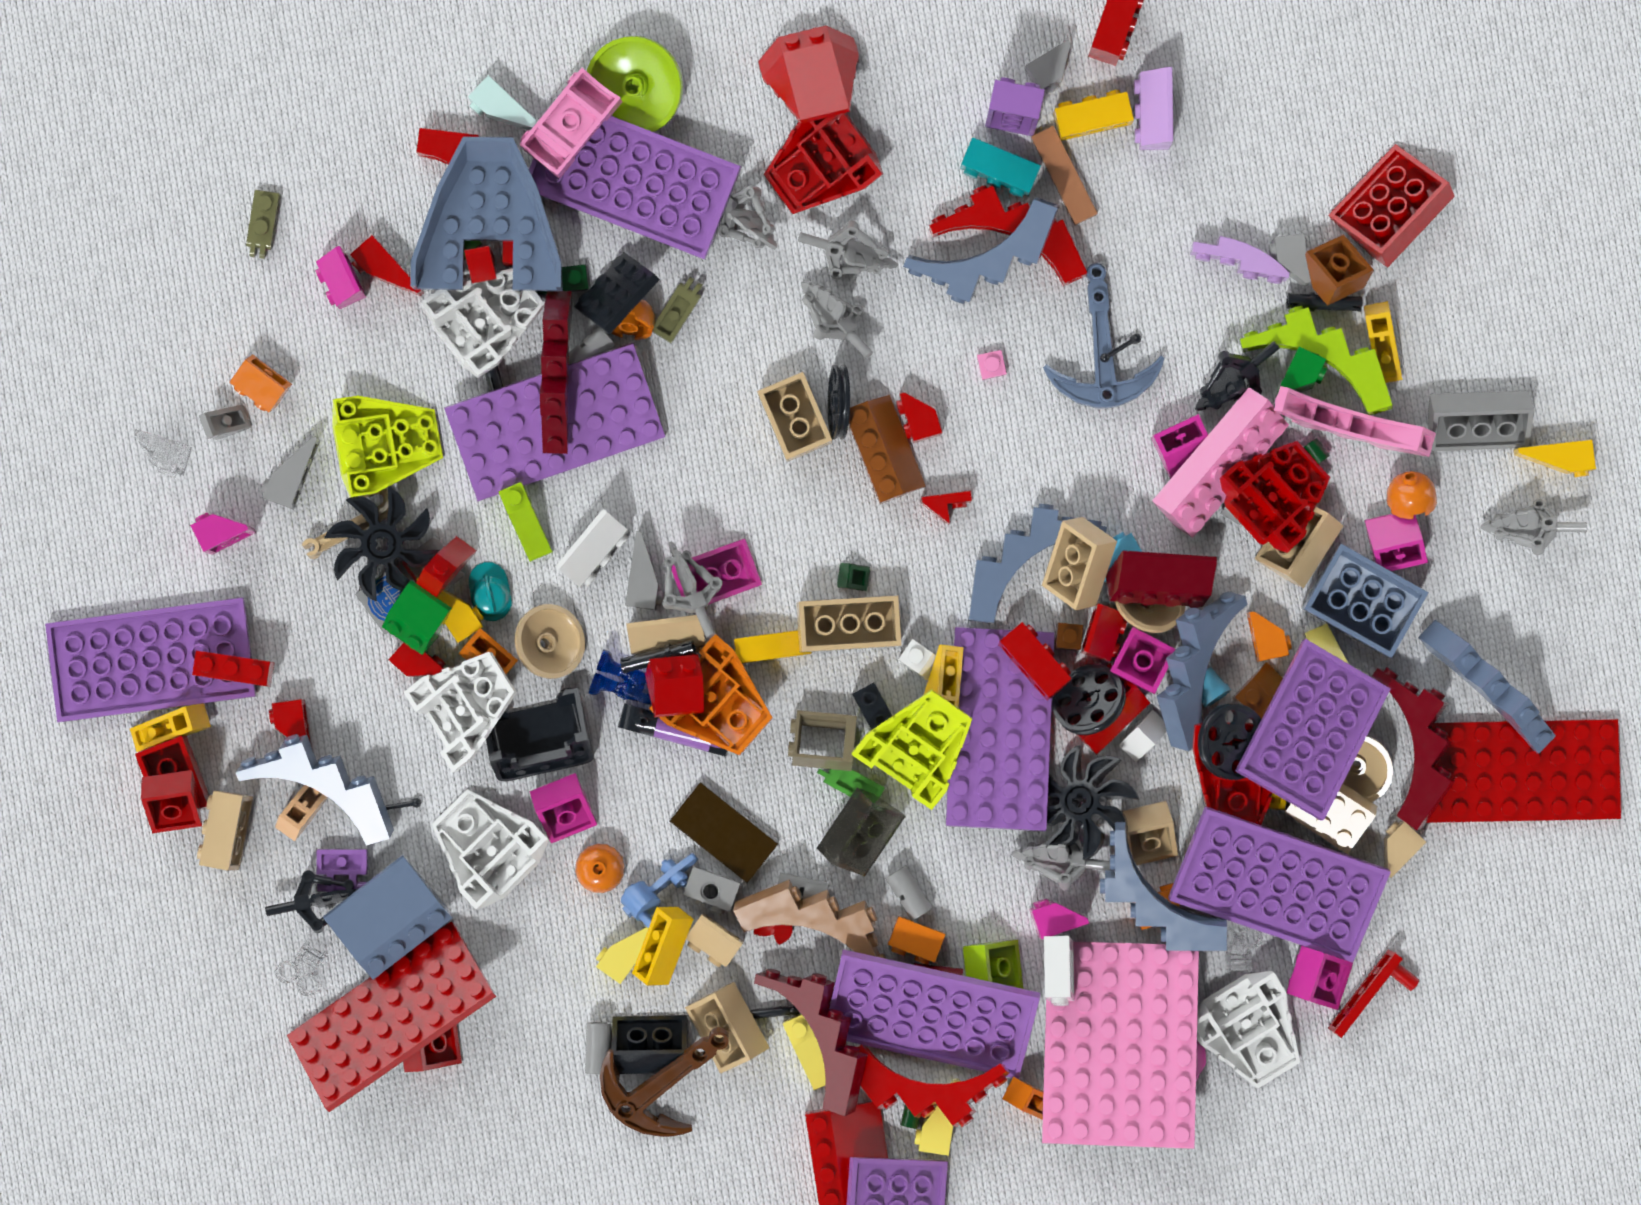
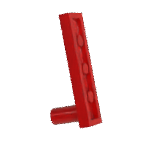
[1328,949,1419,1038]

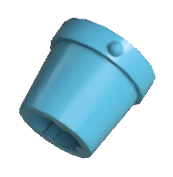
[1201,667,1231,708]

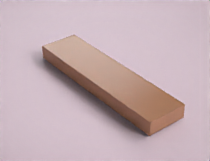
[1031,126,1098,226]

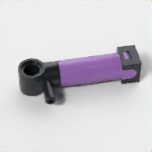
[618,703,727,757]

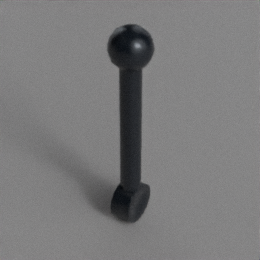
[1100,334,1141,363]
[385,798,421,810]

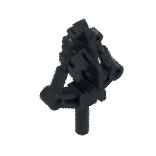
[1195,341,1280,411]
[265,870,358,933]

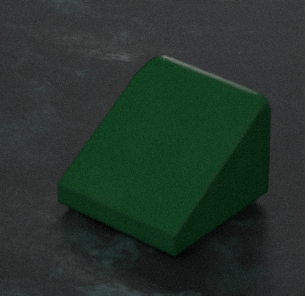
[837,563,870,592]

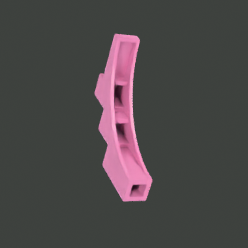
[1274,386,1436,457]

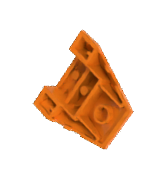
[649,634,773,756]

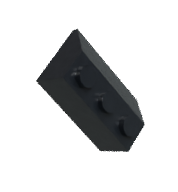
[611,1015,688,1074]

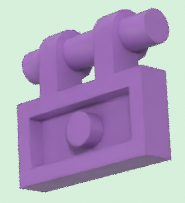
[316,849,368,892]

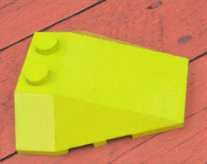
[851,690,972,810]

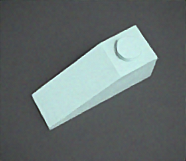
[468,75,538,130]

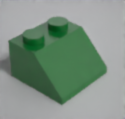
[1275,347,1328,398]
[382,580,452,655]

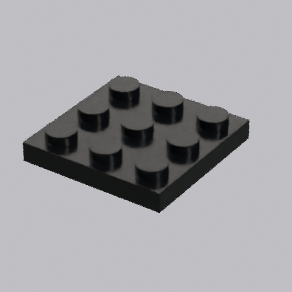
[574,252,660,335]

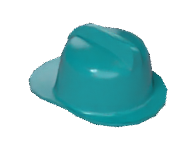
[469,562,512,621]

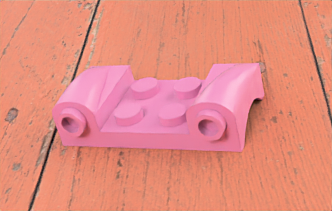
[519,68,622,179]

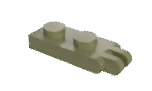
[246,190,281,259]
[652,277,703,344]

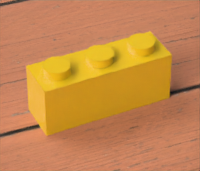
[1053,90,1134,141]
[632,907,694,986]

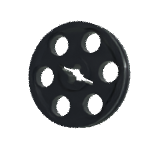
[827,364,850,440]
[1052,664,1126,735]
[1198,704,1262,780]

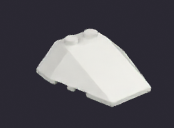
[432,789,549,911]
[1197,970,1300,1089]

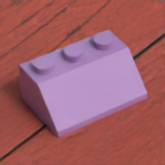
[1134,67,1173,150]

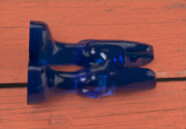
[588,649,652,705]

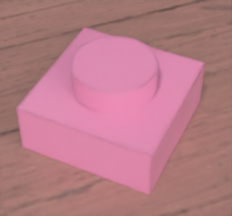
[977,350,1007,380]

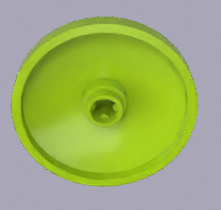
[587,36,683,132]

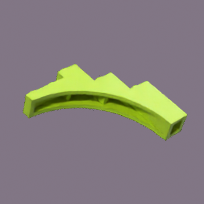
[1240,306,1393,416]

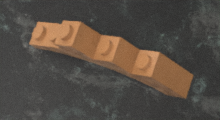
[733,879,886,959]

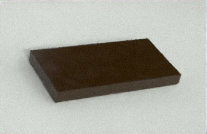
[669,782,778,883]

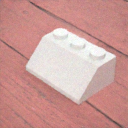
[555,509,629,588]

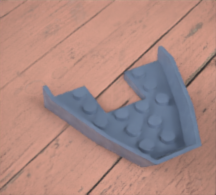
[410,137,563,291]

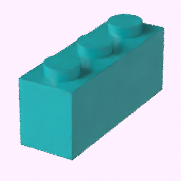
[960,137,1041,198]

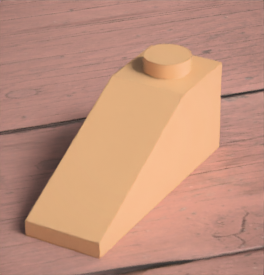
[275,785,328,841]

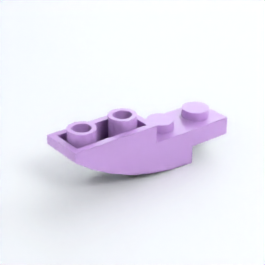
[1190,236,1290,284]

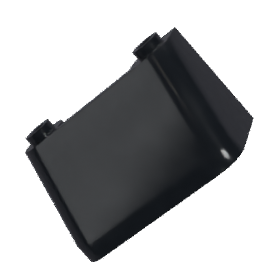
[486,688,594,782]

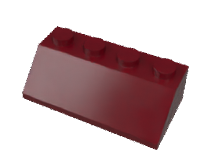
[1106,550,1217,608]

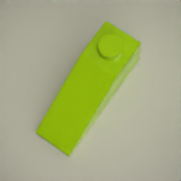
[498,482,552,562]

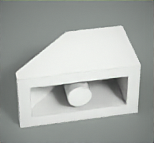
[898,639,936,681]

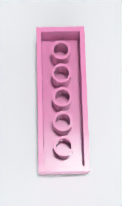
[1152,388,1289,538]

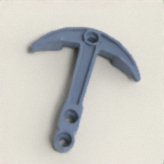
[1043,263,1164,409]

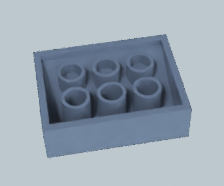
[1301,544,1429,658]
[323,855,452,979]

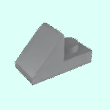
[199,404,251,440]

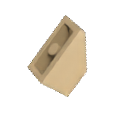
[1384,821,1426,878]

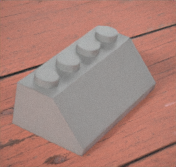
[1428,390,1534,451]

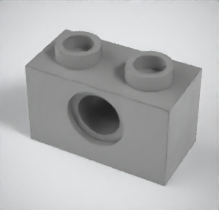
[683,866,741,914]

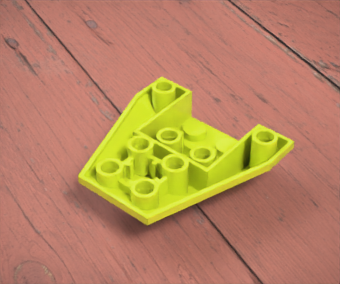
[332,396,443,498]

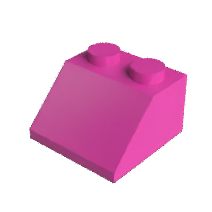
[315,246,366,309]
[190,513,256,555]
[1110,627,1176,694]
[529,773,597,844]
[1029,898,1089,940]
[1286,946,1353,1010]

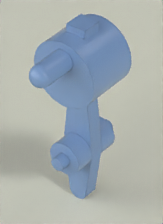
[621,853,698,928]

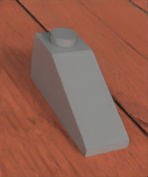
[261,437,320,510]
[625,531,663,611]

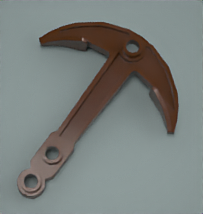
[600,1027,729,1137]

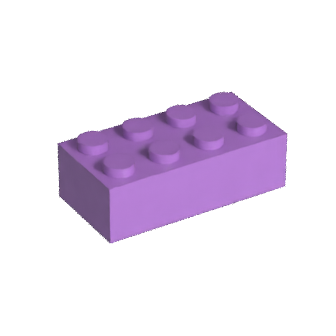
[985,77,1045,136]

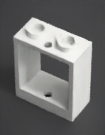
[1044,936,1074,1006]

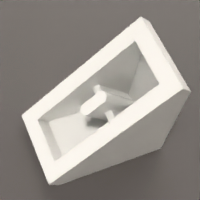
[1118,710,1167,762]

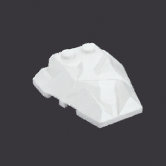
[420,268,545,378]
[404,652,517,773]

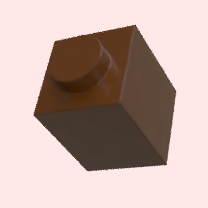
[1054,623,1083,651]

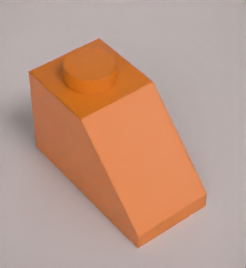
[1247,612,1292,662]
[1002,1077,1044,1120]

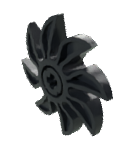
[324,487,440,601]
[1044,745,1139,860]

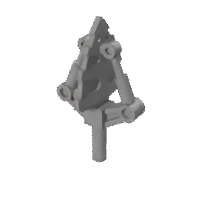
[718,186,777,250]
[798,221,898,279]
[801,281,873,359]
[1480,499,1587,555]
[662,541,722,638]
[1011,839,1110,890]

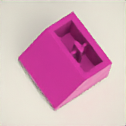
[1151,414,1208,479]
[1364,513,1428,571]

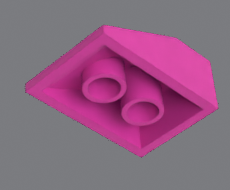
[672,538,762,605]

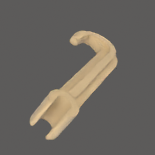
[302,489,389,559]

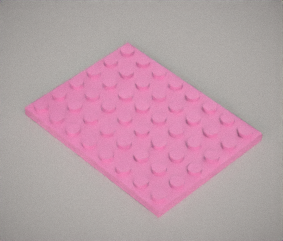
[1042,942,1199,1149]

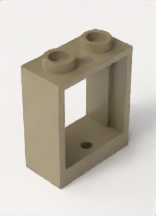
[788,710,857,771]

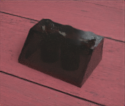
[817,787,906,877]

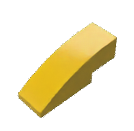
[734,631,812,664]

